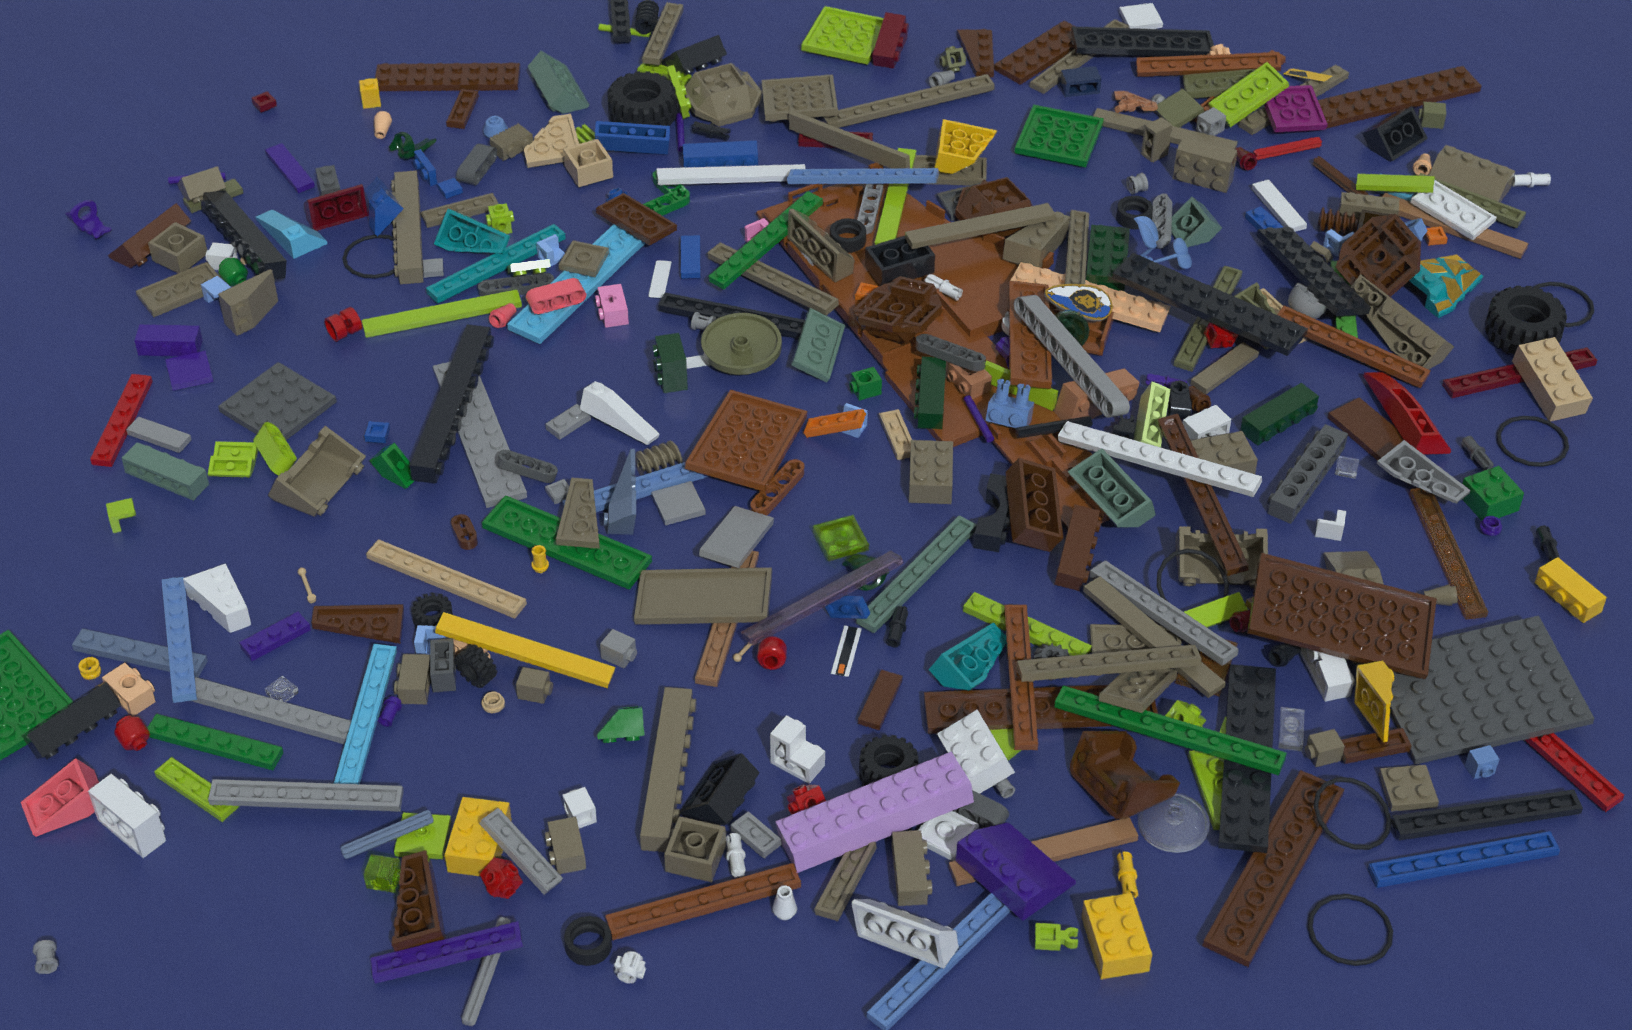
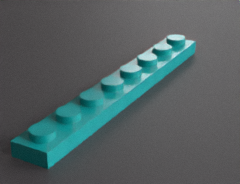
[426,224,566,303]

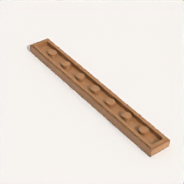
[1382,193,1529,259]
[695,551,759,687]
[948,817,1139,886]

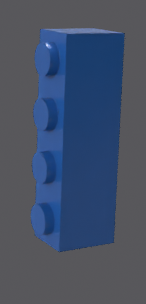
[594,121,670,154]
[683,140,758,168]

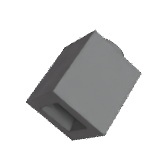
[600,629,637,669]

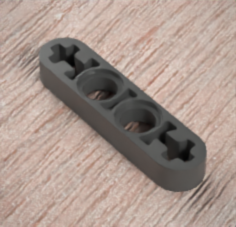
[478,273,554,297]
[916,334,986,371]

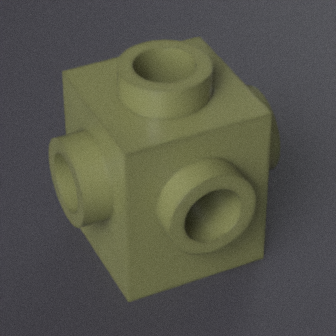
[939,46,966,73]

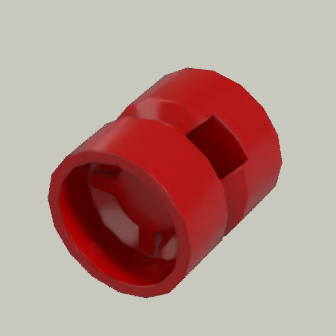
[324,307,362,342]

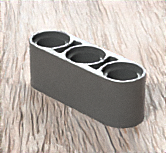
[456,143,497,185]
[953,790,1009,829]

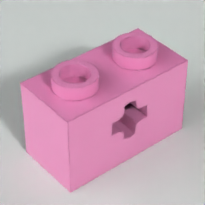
[595,284,629,328]

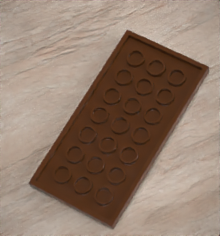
[1247,553,1437,679]

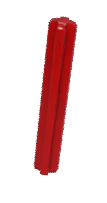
[1253,137,1322,160]

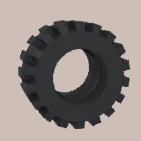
[859,735,919,786]

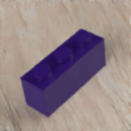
[134,324,203,356]

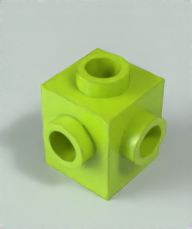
[486,203,514,234]
[1165,700,1206,727]

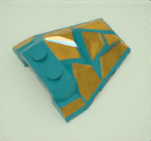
[1409,255,1483,318]

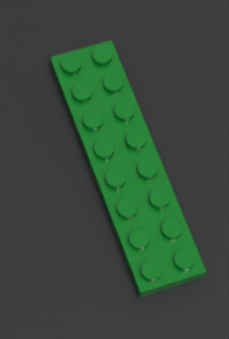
[482,495,652,590]

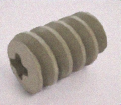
[635,440,683,476]

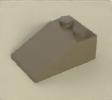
[218,269,278,336]
[1323,551,1384,584]

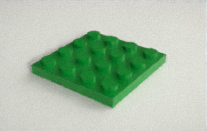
[1015,105,1104,167]

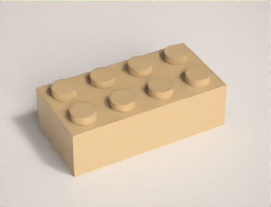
[1512,337,1593,421]

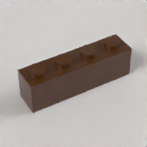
[1054,504,1102,591]

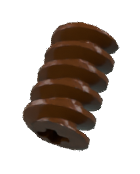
[1317,207,1360,236]

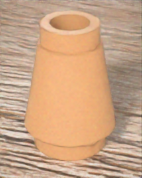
[374,111,392,139]
[1413,153,1432,176]

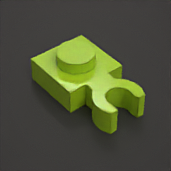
[1035,923,1078,951]

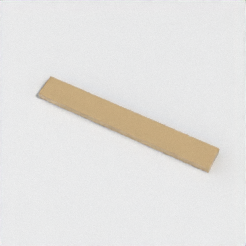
[366,539,527,619]

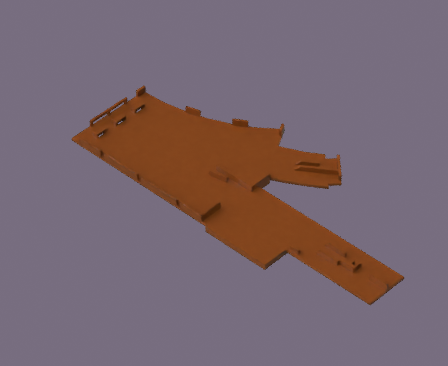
[756,163,1114,530]

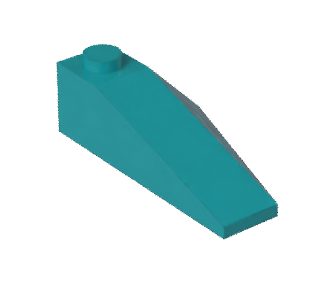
[434,209,510,254]
[929,622,1006,690]

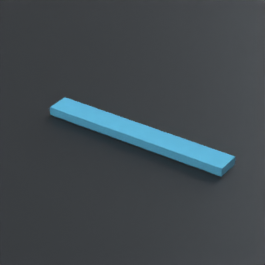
[334,644,397,784]

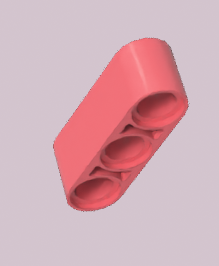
[526,278,586,314]

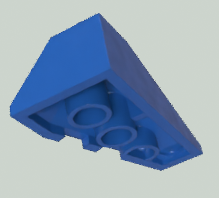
[365,176,404,236]

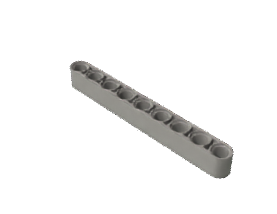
[1014,295,1130,418]

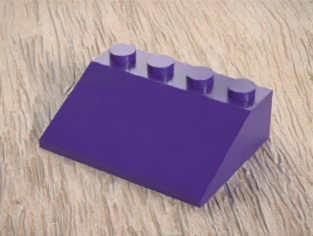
[955,822,1076,921]

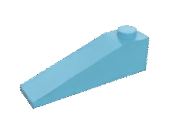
[256,210,327,259]

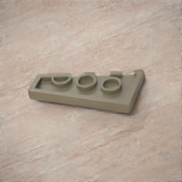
[556,478,600,549]

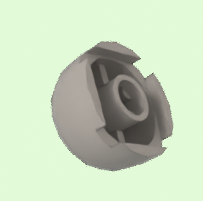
[1288,283,1327,319]

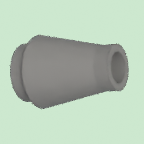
[929,70,955,87]

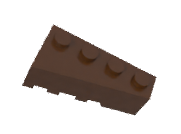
[392,850,446,952]

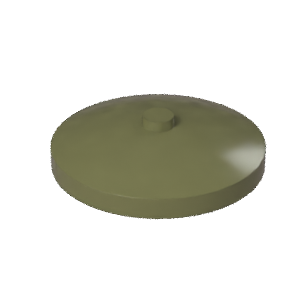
[701,313,782,375]

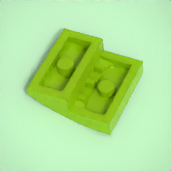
[208,441,258,478]

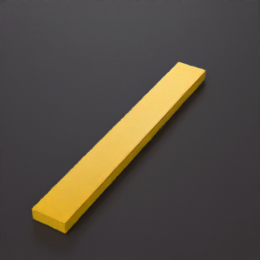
[435,612,615,689]

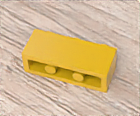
[1535,557,1607,623]

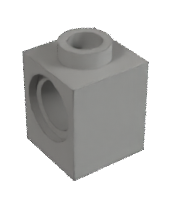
[1196,107,1226,136]

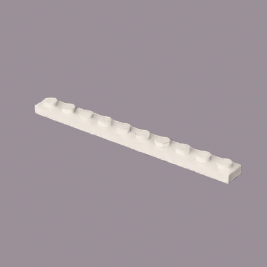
[1058,421,1262,497]

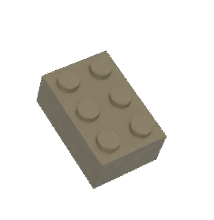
[1173,137,1238,193]
[1191,431,1258,474]
[909,440,953,504]

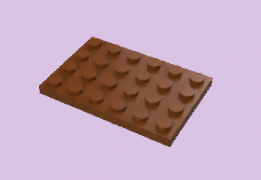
[685,390,807,492]

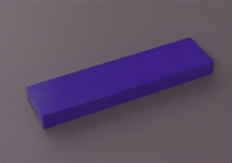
[265,143,315,193]

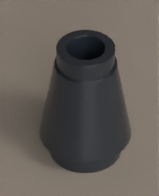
[1268,643,1301,667]

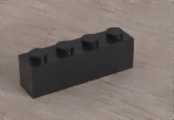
[22,682,121,760]

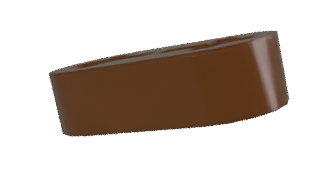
[451,514,478,550]

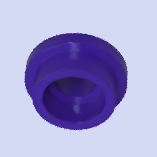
[1480,516,1502,536]

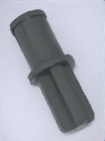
[1461,436,1494,471]

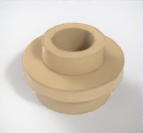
[482,691,505,713]

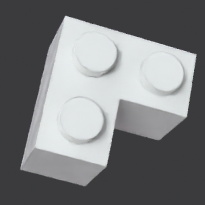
[770,715,825,784]

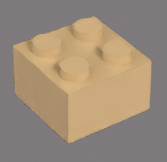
[563,139,613,187]

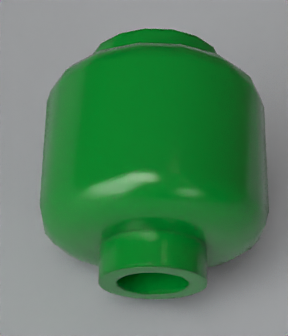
[218,258,248,287]

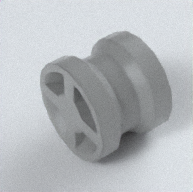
[1126,173,1148,195]

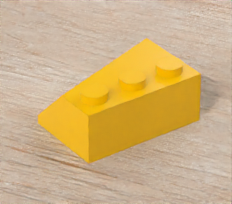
[934,119,997,174]

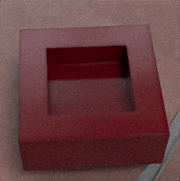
[251,91,277,112]

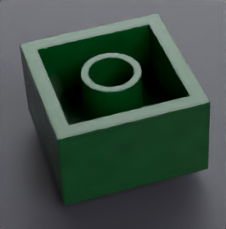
[652,333,688,393]

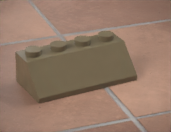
[1429,145,1515,202]
[787,209,854,282]

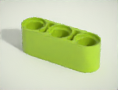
[253,422,297,476]

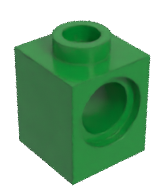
[849,367,882,401]

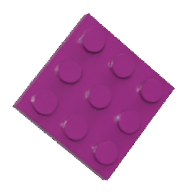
[1264,85,1328,132]

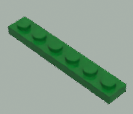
[147,714,284,770]

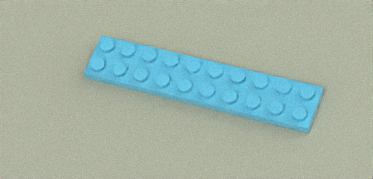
[507,224,645,344]

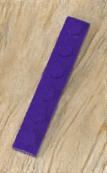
[371,921,523,984]

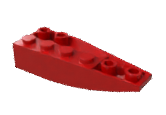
[1363,372,1452,454]

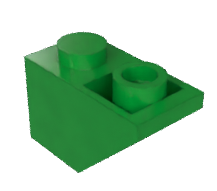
[597,706,644,743]

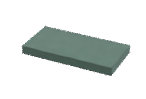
[791,308,845,382]

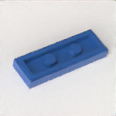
[681,235,700,279]

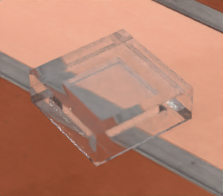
[1335,456,1359,479]

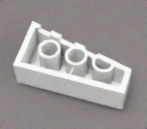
[1299,647,1355,702]

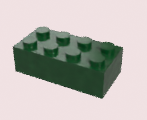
[1086,225,1130,291]

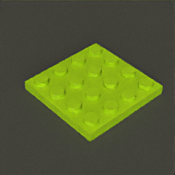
[801,6,884,64]

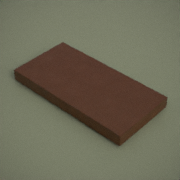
[596,193,677,246]
[1328,397,1404,461]

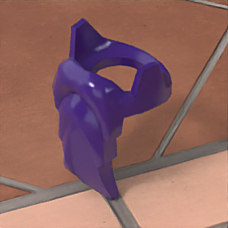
[65,200,111,239]

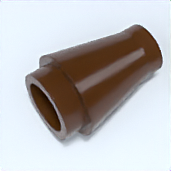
[1189,386,1211,412]

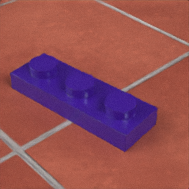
[239,611,311,661]

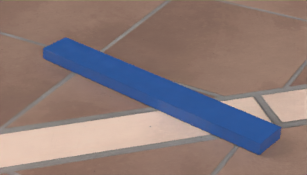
[1368,831,1560,888]

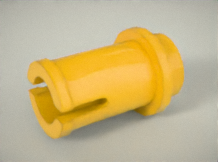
[532,545,549,573]

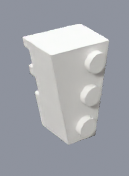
[183,563,251,633]

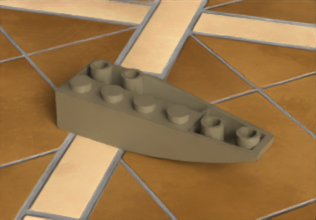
[1351,275,1455,369]

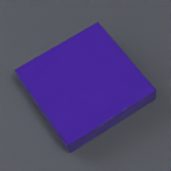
[165,351,214,391]

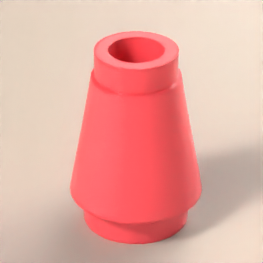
[489,303,516,328]

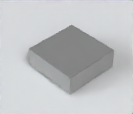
[423,258,444,278]
[545,479,569,504]

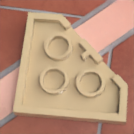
[524,114,579,168]

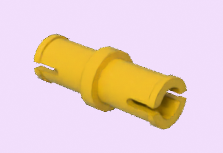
[1117,852,1139,898]

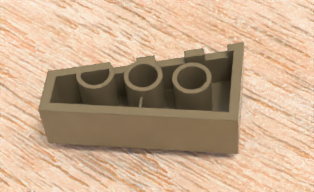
[1003,212,1070,268]

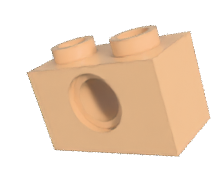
[102,663,156,717]

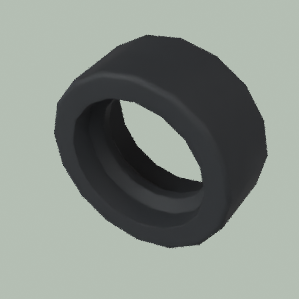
[1116,195,1153,229]
[830,218,866,253]
[564,916,612,966]

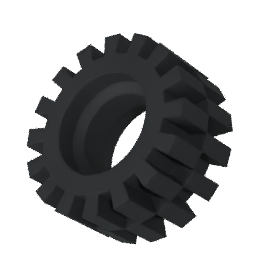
[411,593,453,629]
[455,644,497,688]

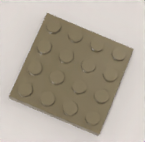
[761,74,838,122]

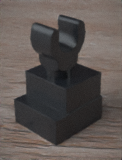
[1112,415,1135,440]

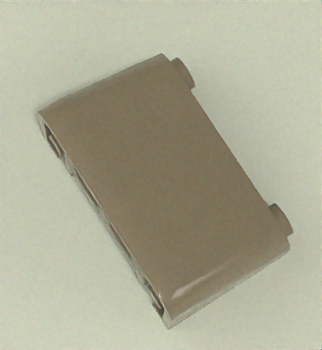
[268,426,366,517]
[1175,526,1268,588]

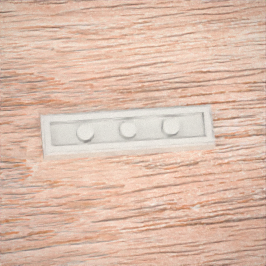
[1252,180,1307,232]

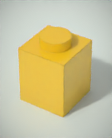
[359,78,381,109]

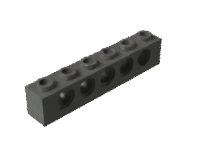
[1267,424,1348,524]

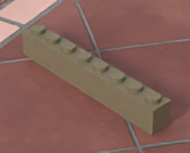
[391,170,424,285]
[640,687,697,852]

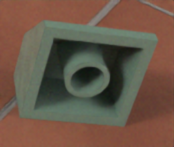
[1171,197,1222,247]

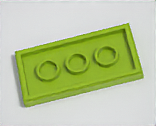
[1208,62,1289,128]
[1188,750,1224,830]

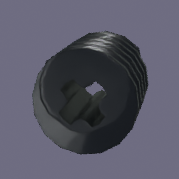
[635,0,659,35]

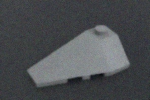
[1377,440,1471,504]

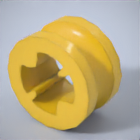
[78,657,101,680]

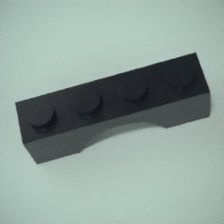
[974,473,1011,553]

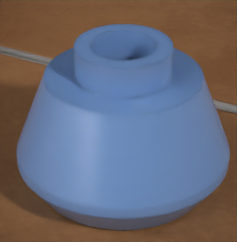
[483,116,508,138]

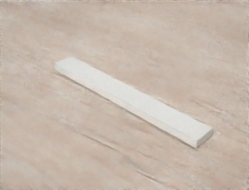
[656,164,806,185]

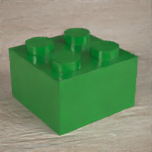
[1462,466,1524,521]

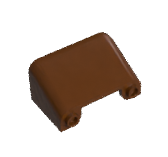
[1070,731,1180,819]

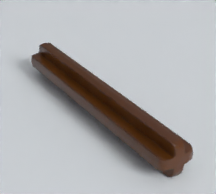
[1313,156,1369,195]

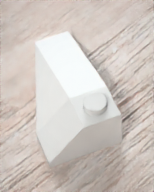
[580,381,660,445]

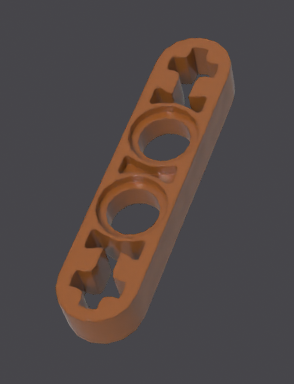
[750,459,804,515]

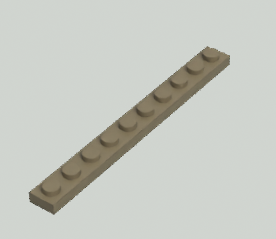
[822,74,995,128]

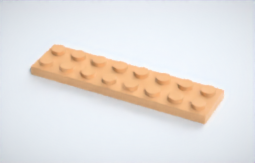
[1011,262,1171,332]

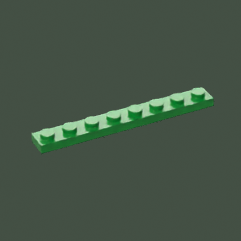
[708,191,823,290]

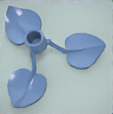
[1134,216,1192,303]

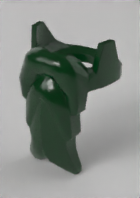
[388,132,437,160]
[842,554,889,591]

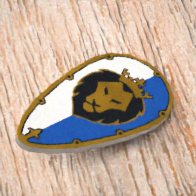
[1044,284,1113,321]

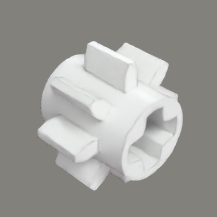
[614,951,646,983]

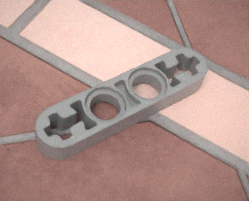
[857,184,884,234]
[1152,194,1172,249]

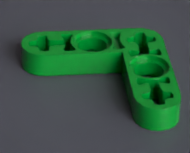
[643,171,690,216]

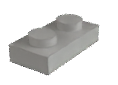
[546,404,591,440]
[731,811,781,858]

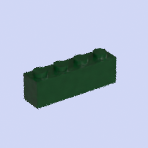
[914,357,946,429]
[1240,383,1319,446]

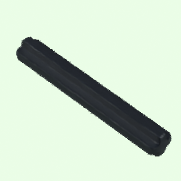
[1015,416,1093,439]

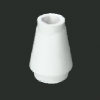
[773,886,797,920]

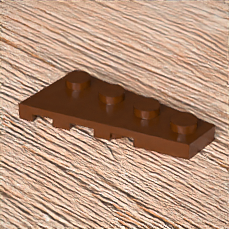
[957,29,994,77]
[312,604,404,644]

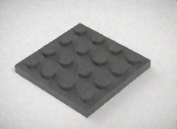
[218,362,337,440]

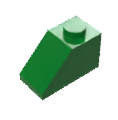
[369,443,415,489]

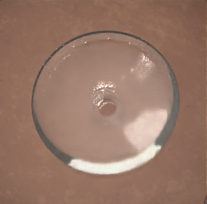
[1137,792,1210,853]

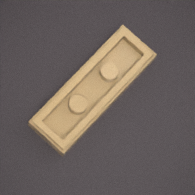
[879,409,912,460]

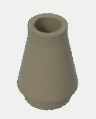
[1424,584,1457,606]

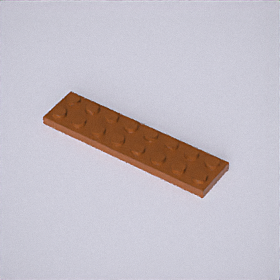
[1008,280,1052,389]

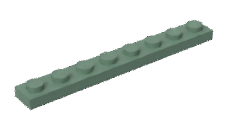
[856,515,977,633]

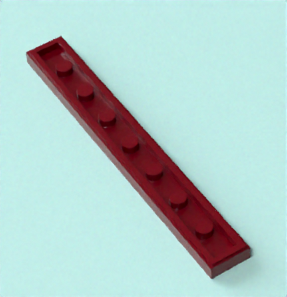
[1442,347,1598,398]

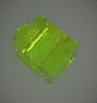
[364,854,401,893]

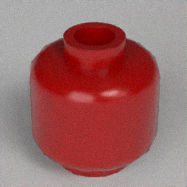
[757,636,787,670]
[114,715,150,751]

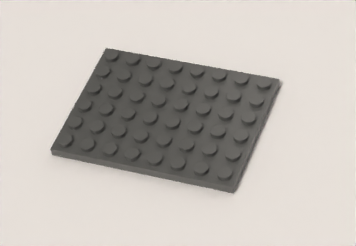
[1390,616,1594,765]

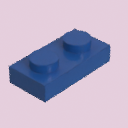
[413,149,437,186]
[1245,206,1283,230]
[822,595,870,619]

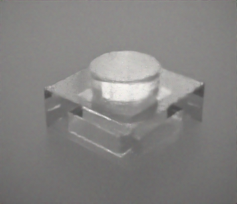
[265,676,299,702]

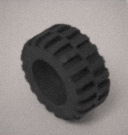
[607,71,677,126]
[1485,285,1567,355]

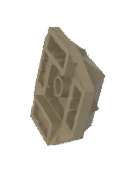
[685,63,762,127]

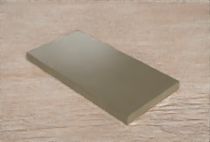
[634,567,773,625]

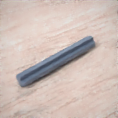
[341,810,434,859]

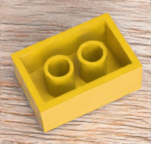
[445,797,512,876]
[1081,893,1152,979]

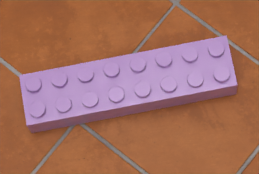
[775,752,974,873]

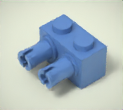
[986,379,1034,428]

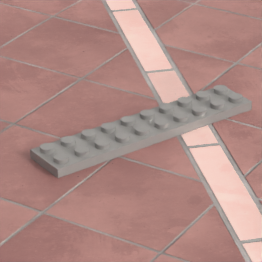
[433,361,527,508]

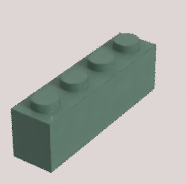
[121,442,209,501]

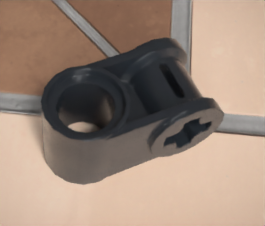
[1168,380,1191,418]

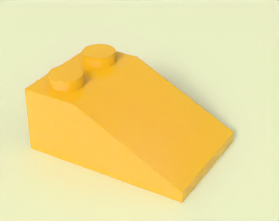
[1355,661,1394,742]

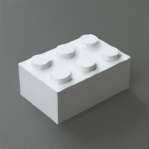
[937,710,1015,794]
[88,774,166,858]

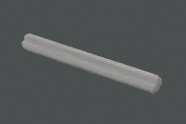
[461,917,511,1026]

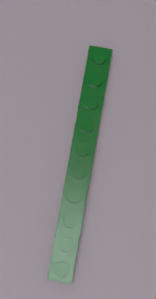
[1055,685,1287,776]

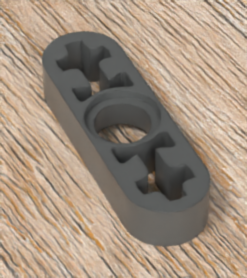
[496,450,558,483]

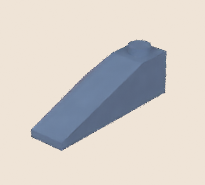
[603,449,636,535]

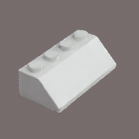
[852,899,959,968]

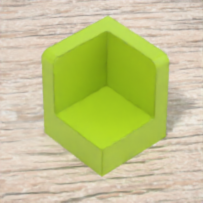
[106,498,136,533]

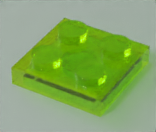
[813,515,869,561]

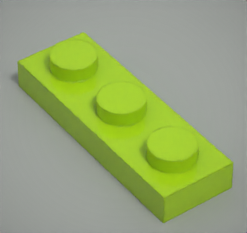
[667,65,691,118]

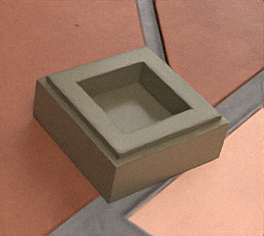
[1310,241,1333,263]

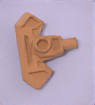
[1114,91,1158,113]

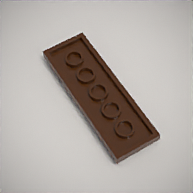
[994,21,1075,85]

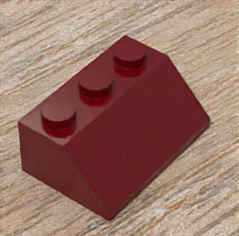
[304,184,368,231]

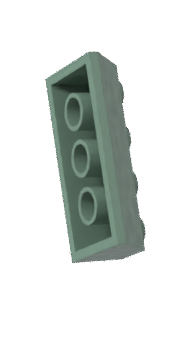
[528,51,590,114]
[1068,448,1156,527]

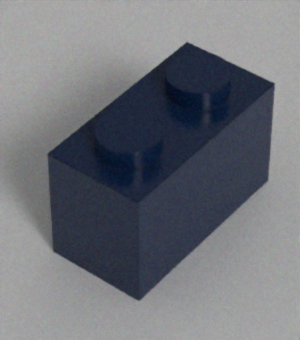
[1060,66,1101,97]

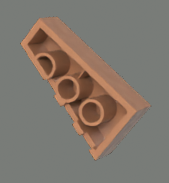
[1054,368,1140,420]

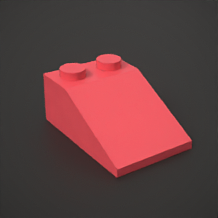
[21,758,99,837]

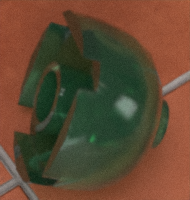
[1055,309,1090,346]

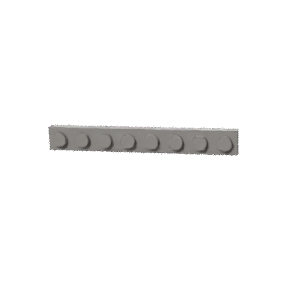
[1090,560,1238,666]
[192,677,351,744]
[208,779,404,812]

